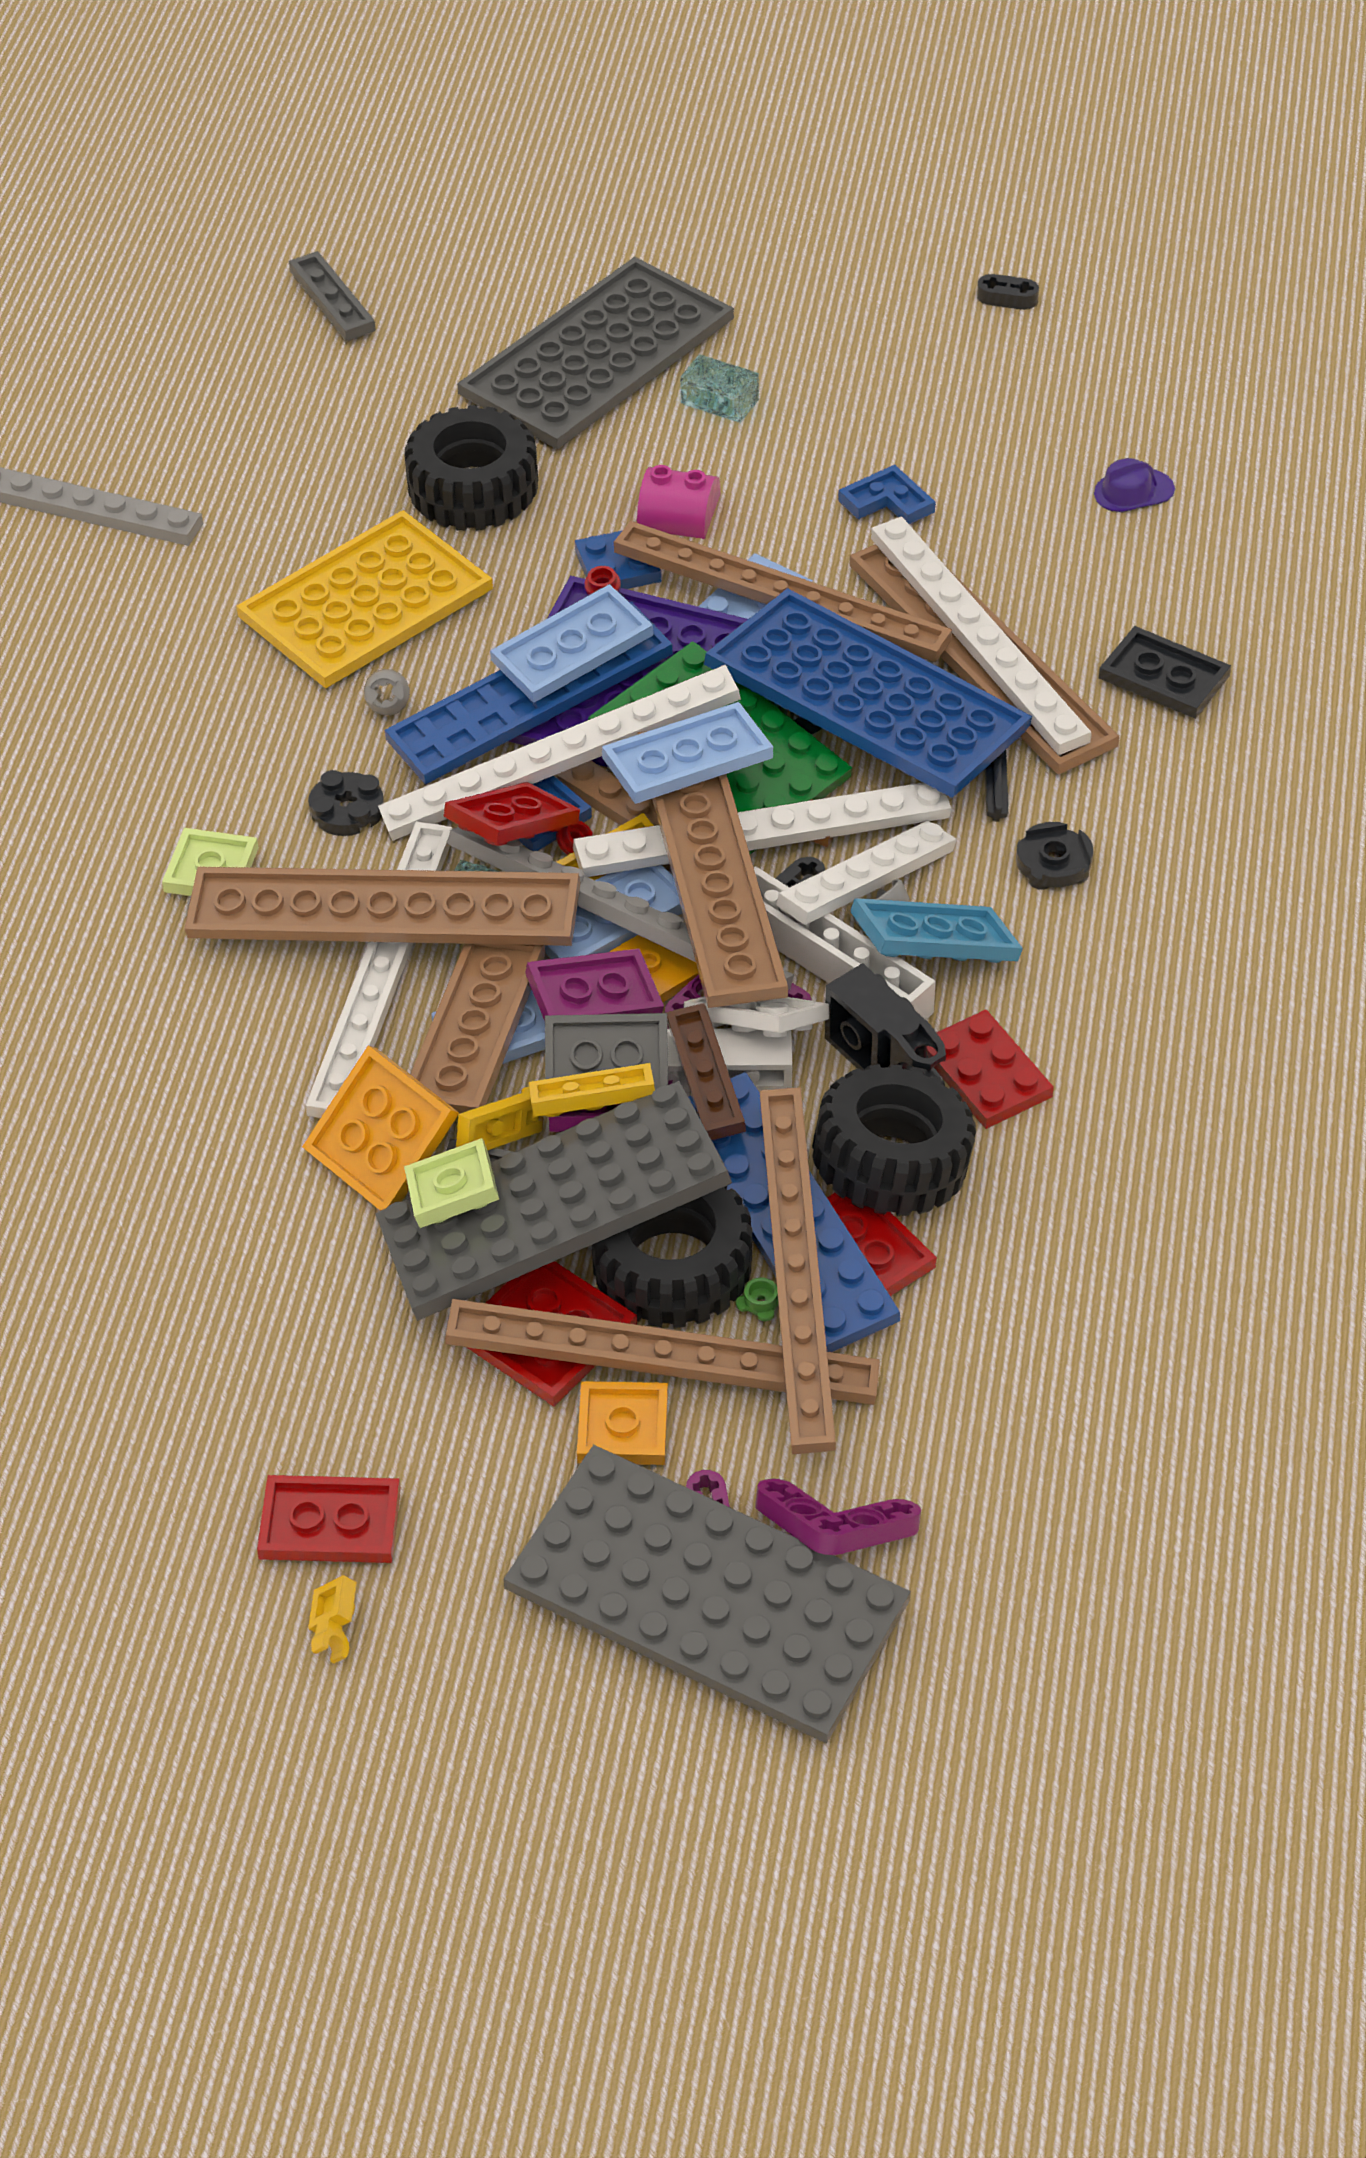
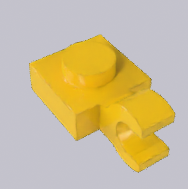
[308,1575,357,1664]

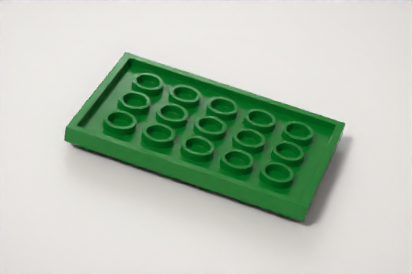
[588,641,852,855]

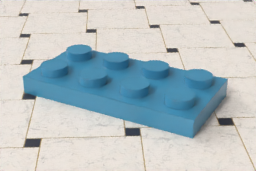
[850,898,1023,963]

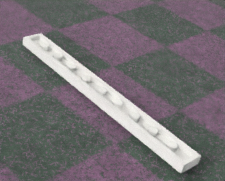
[871,517,1091,755]
[378,665,741,841]
[573,783,951,877]
[306,821,453,1118]

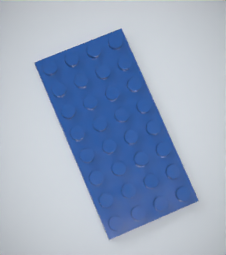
[704,588,1032,798]

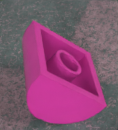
[637,465,720,539]

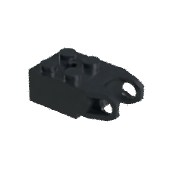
[824,963,946,1080]

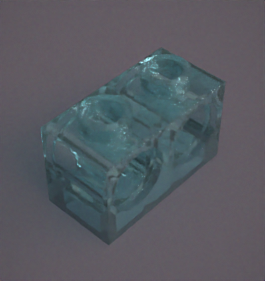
[680,354,759,423]

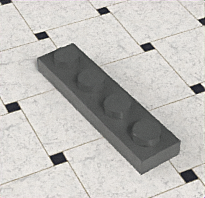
[289,251,376,341]

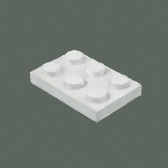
[684,996,829,1037]

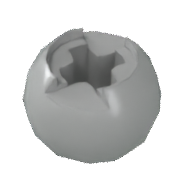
[364,669,410,716]

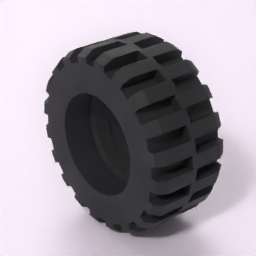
[404,405,538,531]
[812,1064,976,1216]
[592,1186,752,1328]

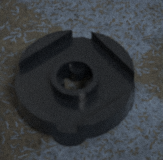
[308,770,384,836]
[1016,822,1094,890]

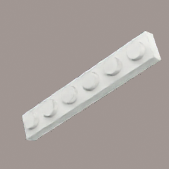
[776,821,956,925]

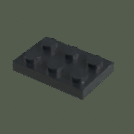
[1098,626,1231,719]

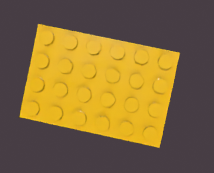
[236,510,493,689]

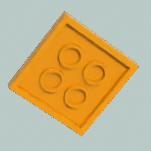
[302,1045,459,1211]

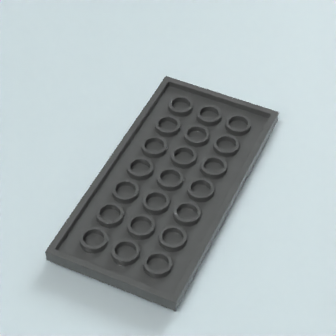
[457,257,734,450]
[375,1081,732,1321]
[503,1444,911,1744]

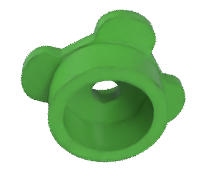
[736,1277,779,1321]

